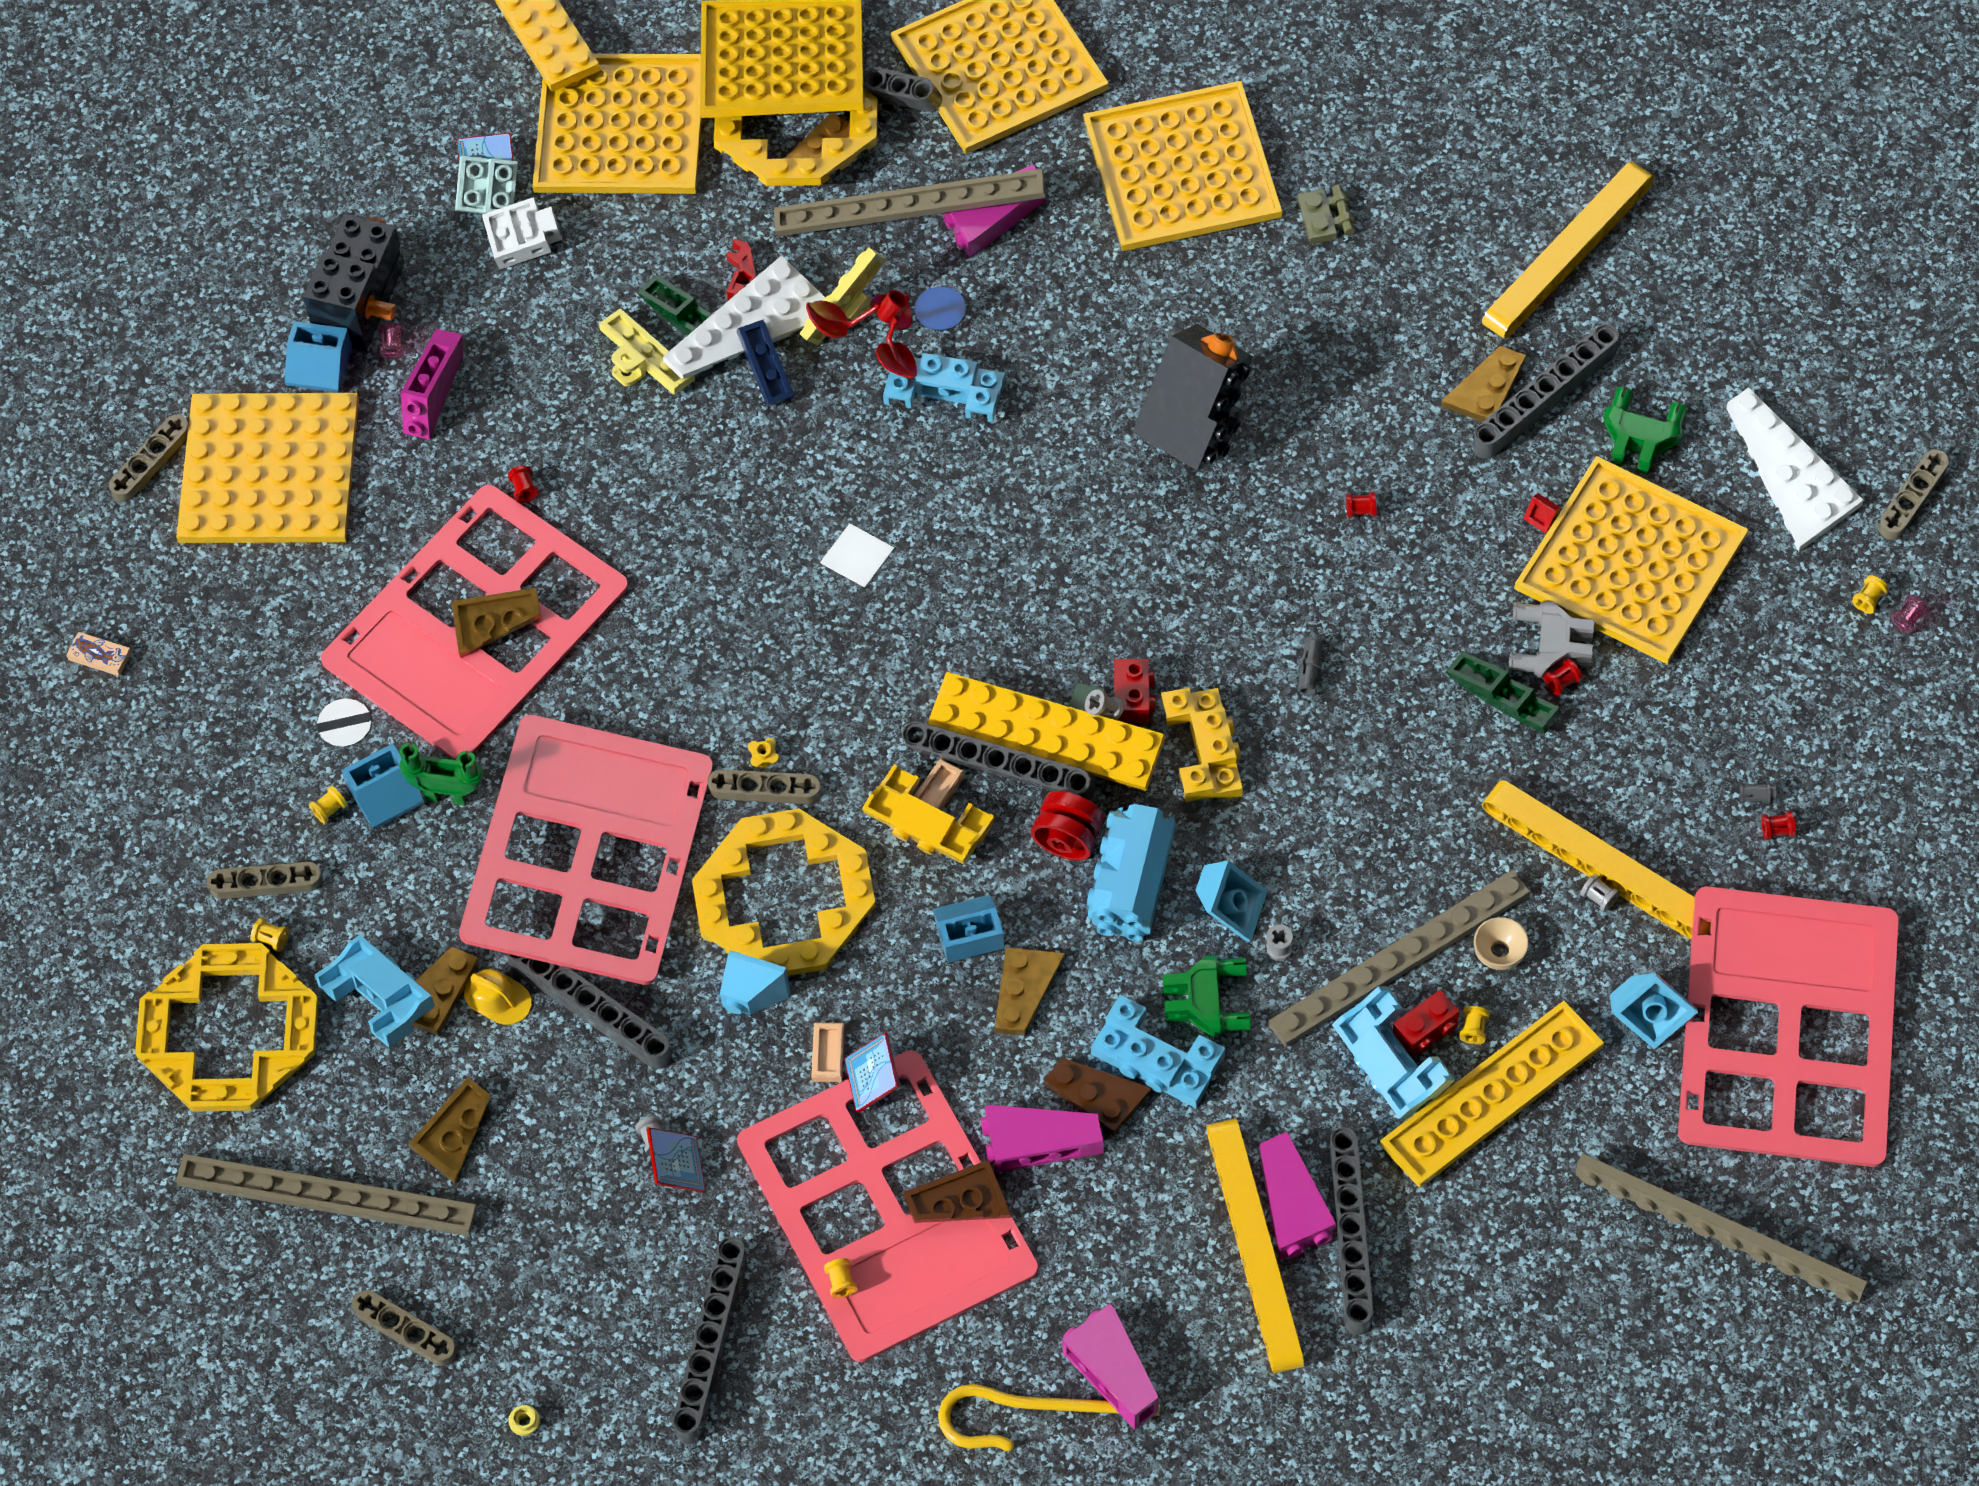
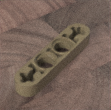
[109,415,188,502]
[1879,449,1949,540]
[707,769,821,804]
[207,862,323,899]
[352,1290,456,1366]

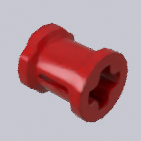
[508,465,539,503]
[1346,491,1377,519]
[1543,659,1583,696]
[1761,811,1796,841]

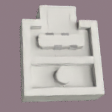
[482,197,562,269]

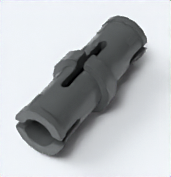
[1297,637,1323,696]

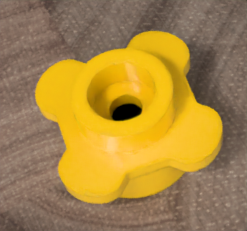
[748,738,779,767]

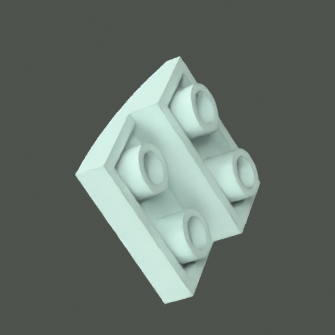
[455,156,518,214]

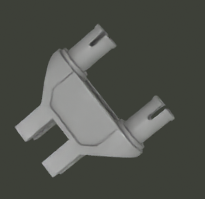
[1508,601,1594,678]

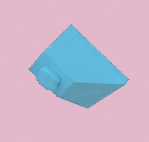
[1195,861,1268,942]
[720,950,790,1015]
[1610,973,1698,1049]

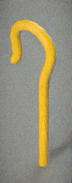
[938,1384,1160,1451]

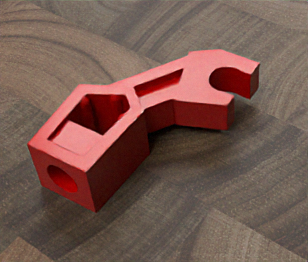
[726,239,756,301]

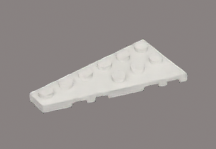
[663,255,825,380]
[1727,388,1864,552]

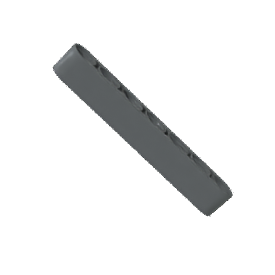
[1473,324,1619,459]
[902,721,1096,799]
[506,953,672,1069]
[1329,1127,1373,1335]
[673,1237,747,1444]

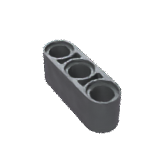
[863,68,942,111]

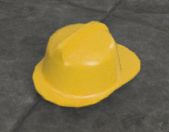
[464,969,532,1025]

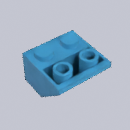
[285,321,352,393]
[341,743,424,830]
[932,895,1005,963]

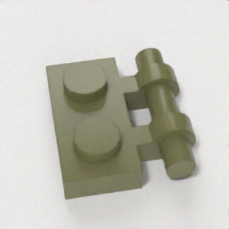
[1297,185,1355,244]

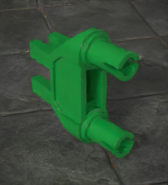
[1603,387,1688,475]
[399,743,484,806]
[1163,955,1251,1037]

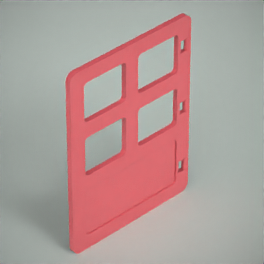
[321,485,628,760]
[459,715,712,985]
[1678,886,1898,1167]
[737,1050,1038,1362]

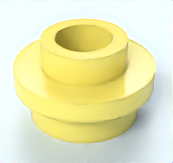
[509,1405,540,1436]

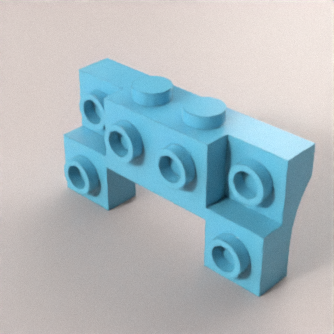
[883,353,1005,422]
[315,935,434,1048]
[1332,986,1455,1119]
[1091,995,1225,1108]

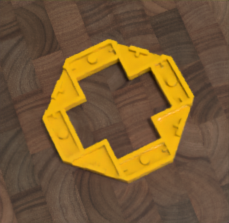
[714,88,878,186]
[692,808,876,976]
[135,943,319,1112]

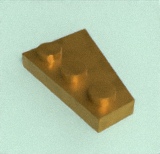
[785,112,866,158]
[1441,346,1526,422]
[451,588,541,658]
[411,947,479,1036]
[995,947,1065,1036]
[409,1077,491,1183]

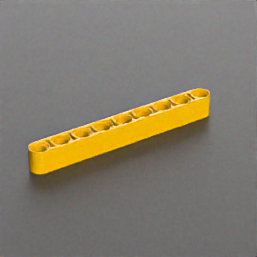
[1482,161,1655,339]
[1482,780,1711,940]
[1206,1118,1304,1374]

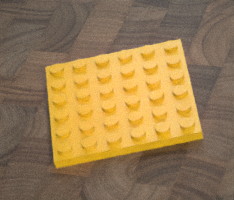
[700,0,864,118]
[891,0,1109,154]
[532,54,702,194]
[1083,81,1282,251]
[176,393,359,543]
[1514,456,1749,665]

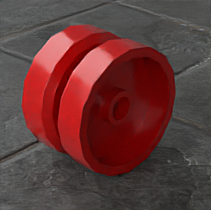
[1030,791,1105,861]

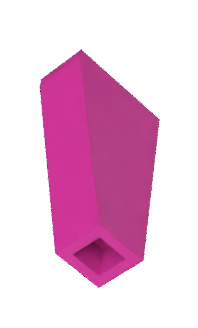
[943,164,1046,258]
[401,329,463,440]
[980,1105,1104,1173]
[1259,1132,1336,1260]
[1062,1304,1159,1430]

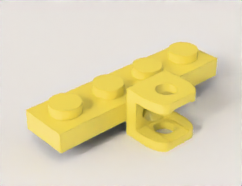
[799,248,887,346]
[600,309,695,395]

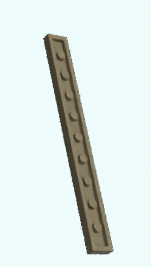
[774,169,1046,237]
[1269,870,1530,1048]
[1575,1153,1867,1304]
[176,1154,477,1237]

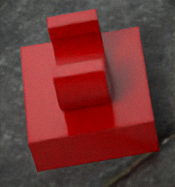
[1523,493,1561,534]

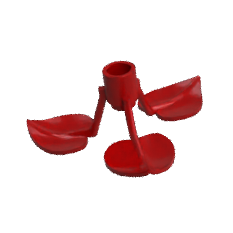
[806,290,917,378]

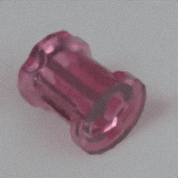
[379,323,404,359]
[1890,595,1928,633]

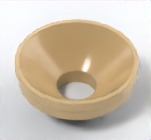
[1474,917,1528,970]

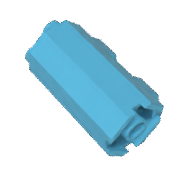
[1087,804,1175,942]

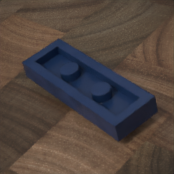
[736,319,795,407]

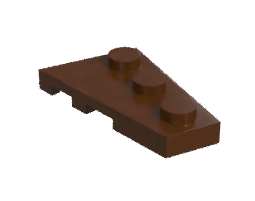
[1044,1058,1152,1136]
[903,1160,1011,1223]

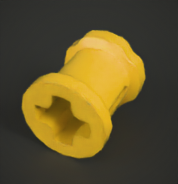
[1852,575,1889,614]
[309,786,348,824]
[251,917,289,952]
[1460,1006,1490,1045]
[824,1258,858,1298]

